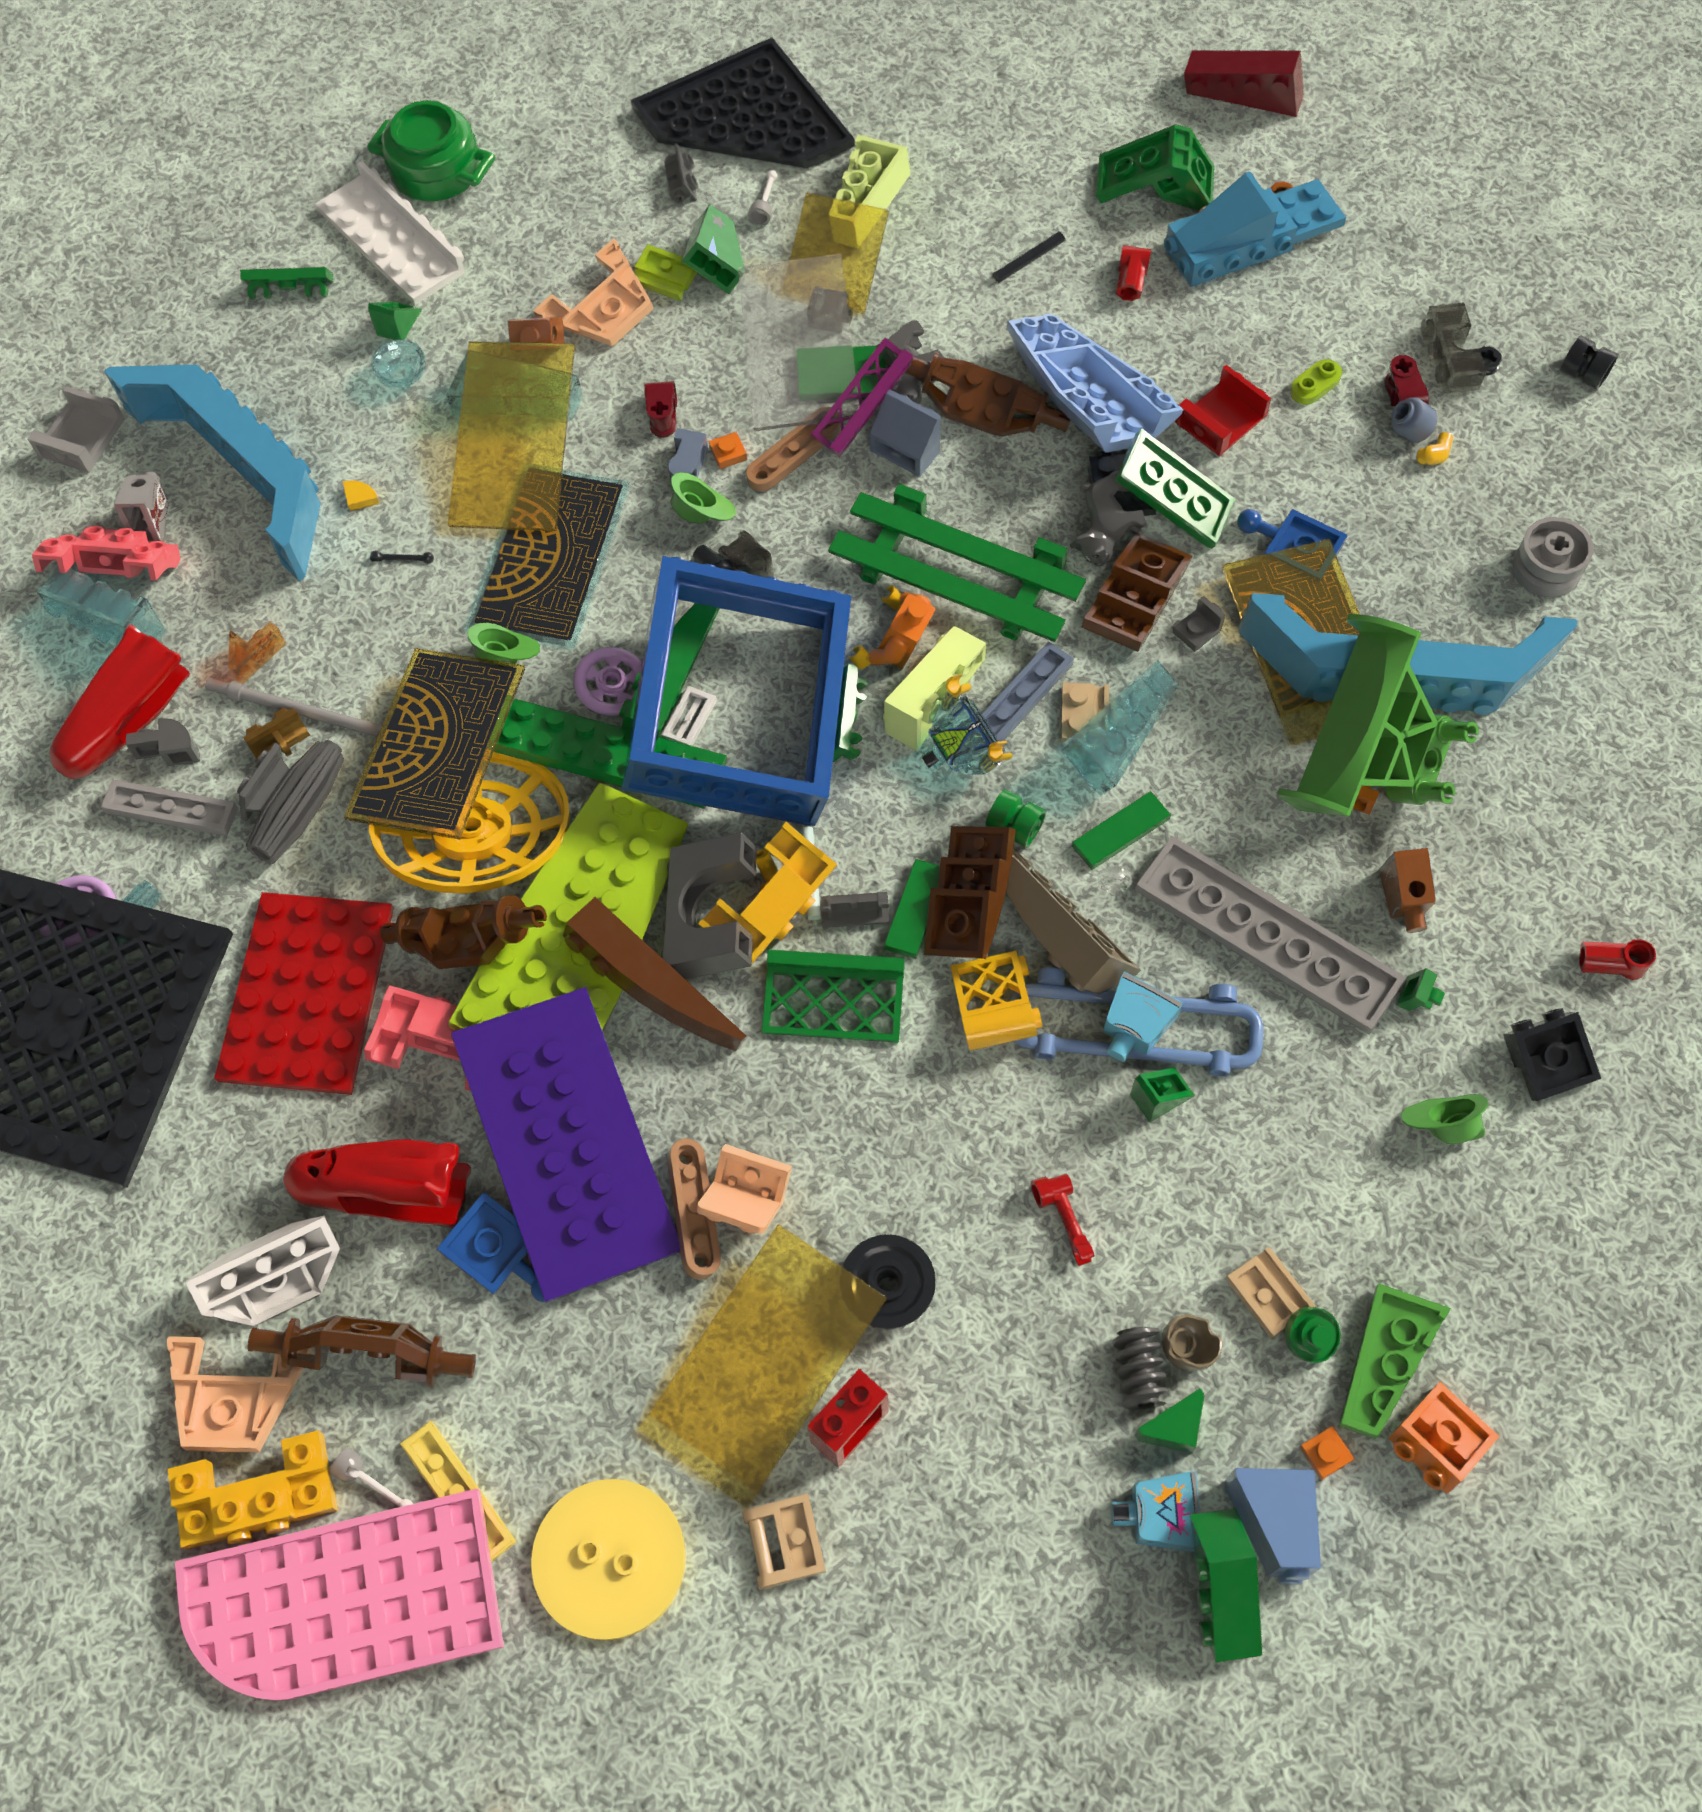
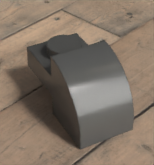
[126,718,200,766]

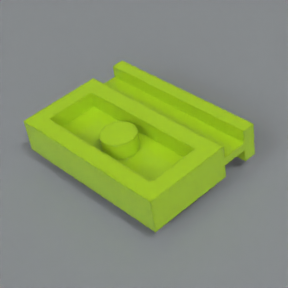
[634,244,697,302]

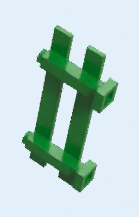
[828,483,1086,642]

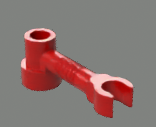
[1031,1173,1095,1266]

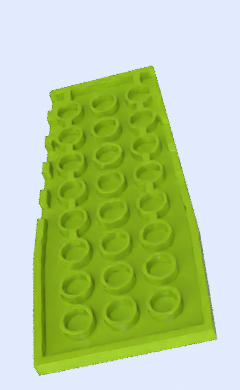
[448,783,688,1032]

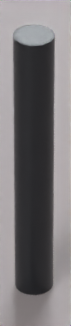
[992,231,1065,283]

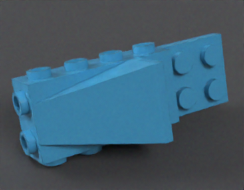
[1164,171,1346,287]

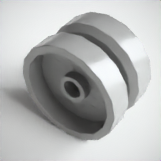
[1512,517,1594,598]

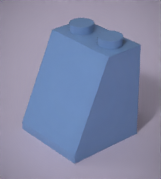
[1225,1468,1321,1585]

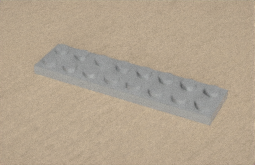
[1135,836,1407,1034]

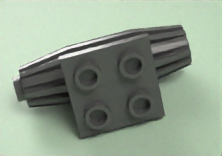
[237,740,344,864]

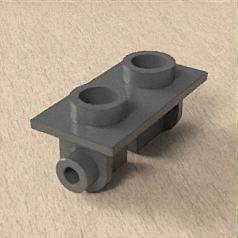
[664,143,698,203]
[820,892,889,928]

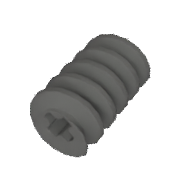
[1113,1327,1169,1410]

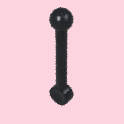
[370,551,434,564]

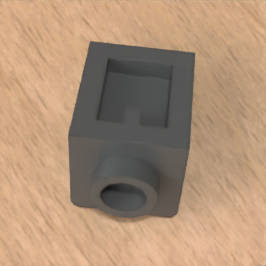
[1173,596,1225,652]

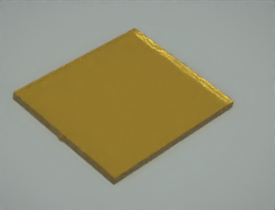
[782,192,889,314]

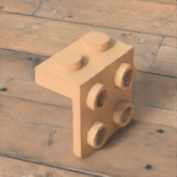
[696,1144,792,1234]

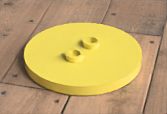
[531,1479,686,1641]

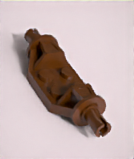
[905,352,1070,437]
[380,895,547,969]
[248,1315,476,1388]

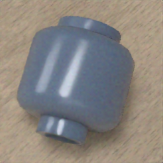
[1391,397,1437,443]

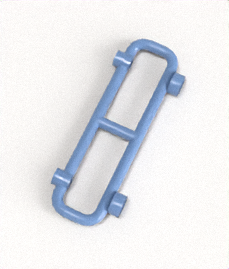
[1008,967,1263,1077]

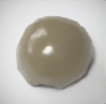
[1162,1314,1222,1372]

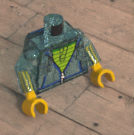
[922,674,1012,775]

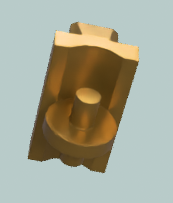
[243,708,310,760]

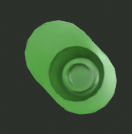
[670,472,736,524]
[467,623,541,667]
[1401,1094,1488,1144]

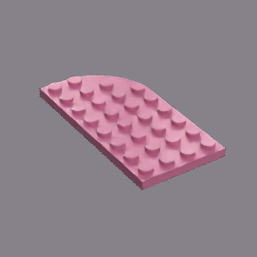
[175,1489,504,1701]

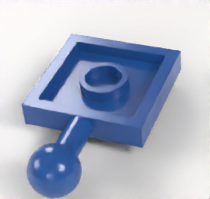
[1237,509,1348,582]
[437,1192,545,1302]

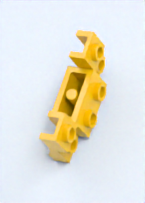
[698,822,838,968]
[168,1430,338,1550]

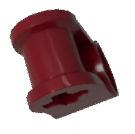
[1384,355,1429,407]
[644,381,677,438]

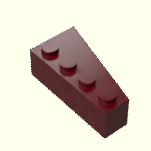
[1184,50,1304,117]

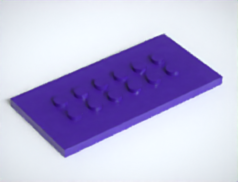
[451,987,680,1303]

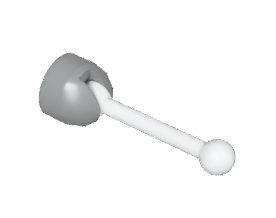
[748,170,777,225]
[329,1447,413,1508]

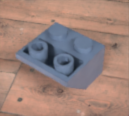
[870,389,941,477]

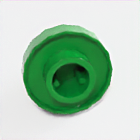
[1285,1306,1341,1363]

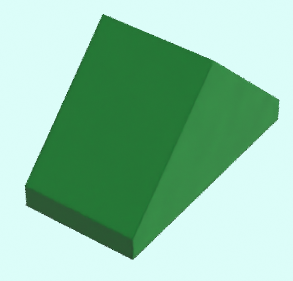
[368,301,422,343]
[1130,1067,1195,1123]
[1135,1388,1205,1454]

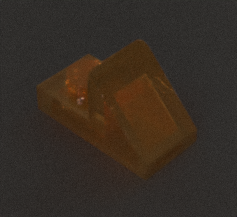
[229,622,286,684]

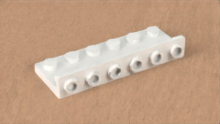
[315,161,465,305]

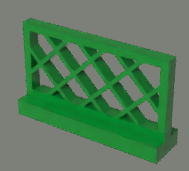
[762,949,905,1043]

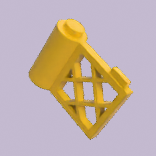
[950,950,1043,1051]

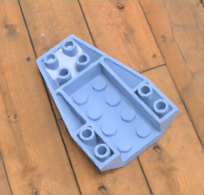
[1007,314,1183,453]

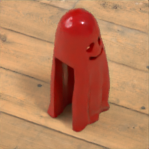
[49,624,190,779]
[283,1139,471,1229]

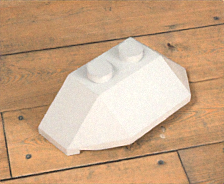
[185,1216,340,1326]

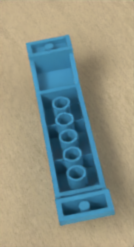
[104,364,321,582]
[1239,593,1577,715]

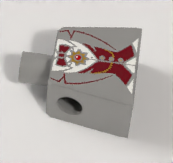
[114,472,168,543]

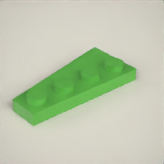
[1339,1283,1451,1439]

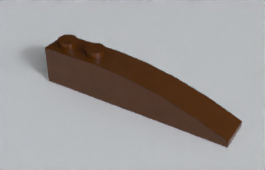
[563,897,747,1051]

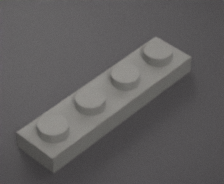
[101,779,238,836]

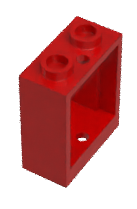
[807,1368,889,1469]

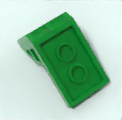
[1096,124,1215,210]

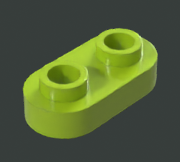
[1290,359,1342,405]

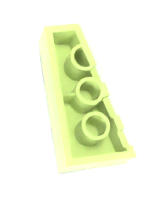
[829,134,910,249]

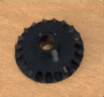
[840,1234,936,1330]

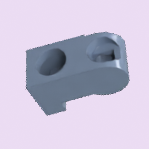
[668,428,708,481]

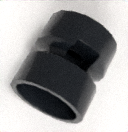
[1560,335,1619,390]

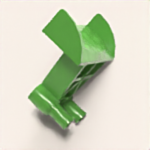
[1277,614,1479,817]

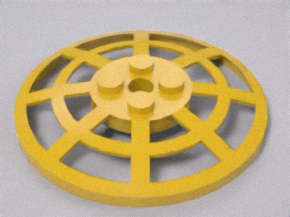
[369,750,570,893]

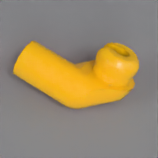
[1416,432,1453,465]
[756,849,778,891]

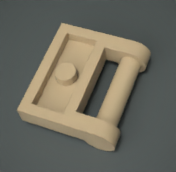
[742,1493,826,1590]

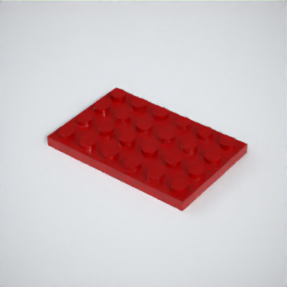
[214,892,394,1095]

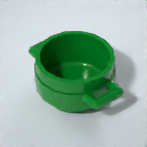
[367,100,495,202]

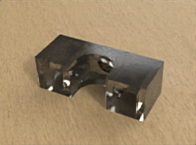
[1421,303,1486,394]

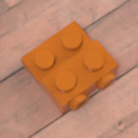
[1388,1382,1499,1494]

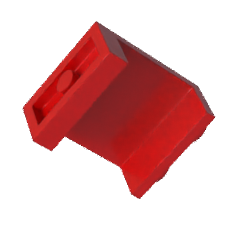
[1175,365,1271,457]

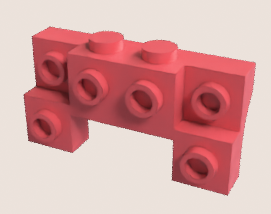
[32,526,181,581]
[364,985,470,1091]

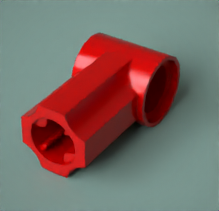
[1116,245,1151,301]
[1579,939,1656,980]

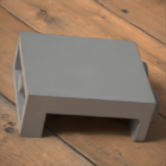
[28,386,125,473]

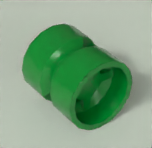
[985,789,1047,848]

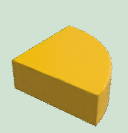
[343,480,380,511]

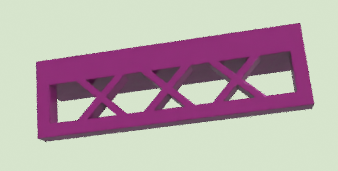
[811,337,914,458]

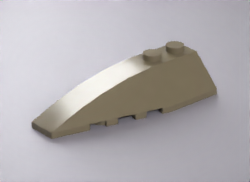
[1006,847,1141,994]

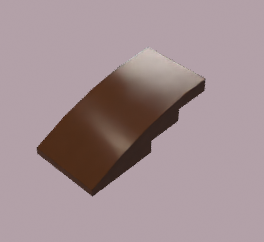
[1081,532,1192,652]
[924,826,1016,959]

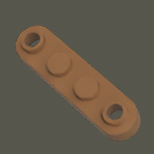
[746,408,841,492]
[667,1138,721,1280]

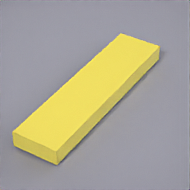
[400,1420,517,1562]

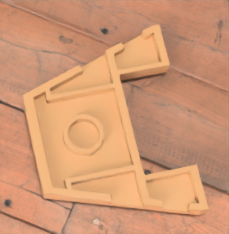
[533,238,654,347]
[167,1336,313,1453]

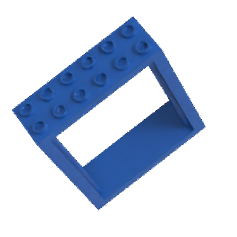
[621,556,852,826]

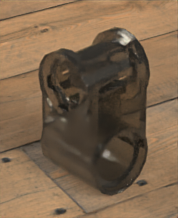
[718,530,774,577]

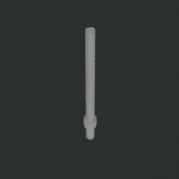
[205,678,386,738]

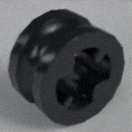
[1472,346,1502,376]

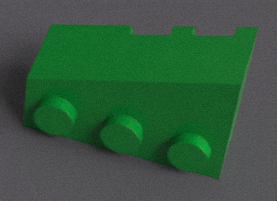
[1190,1508,1263,1663]

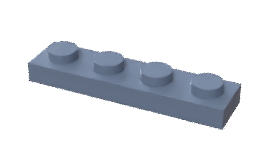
[971,641,1074,744]

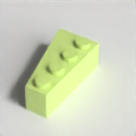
[883,626,986,751]

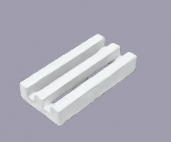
[660,686,717,746]

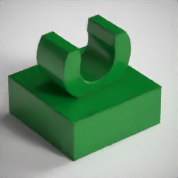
[1396,968,1445,1011]

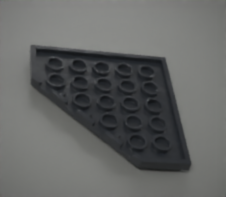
[631,37,855,168]

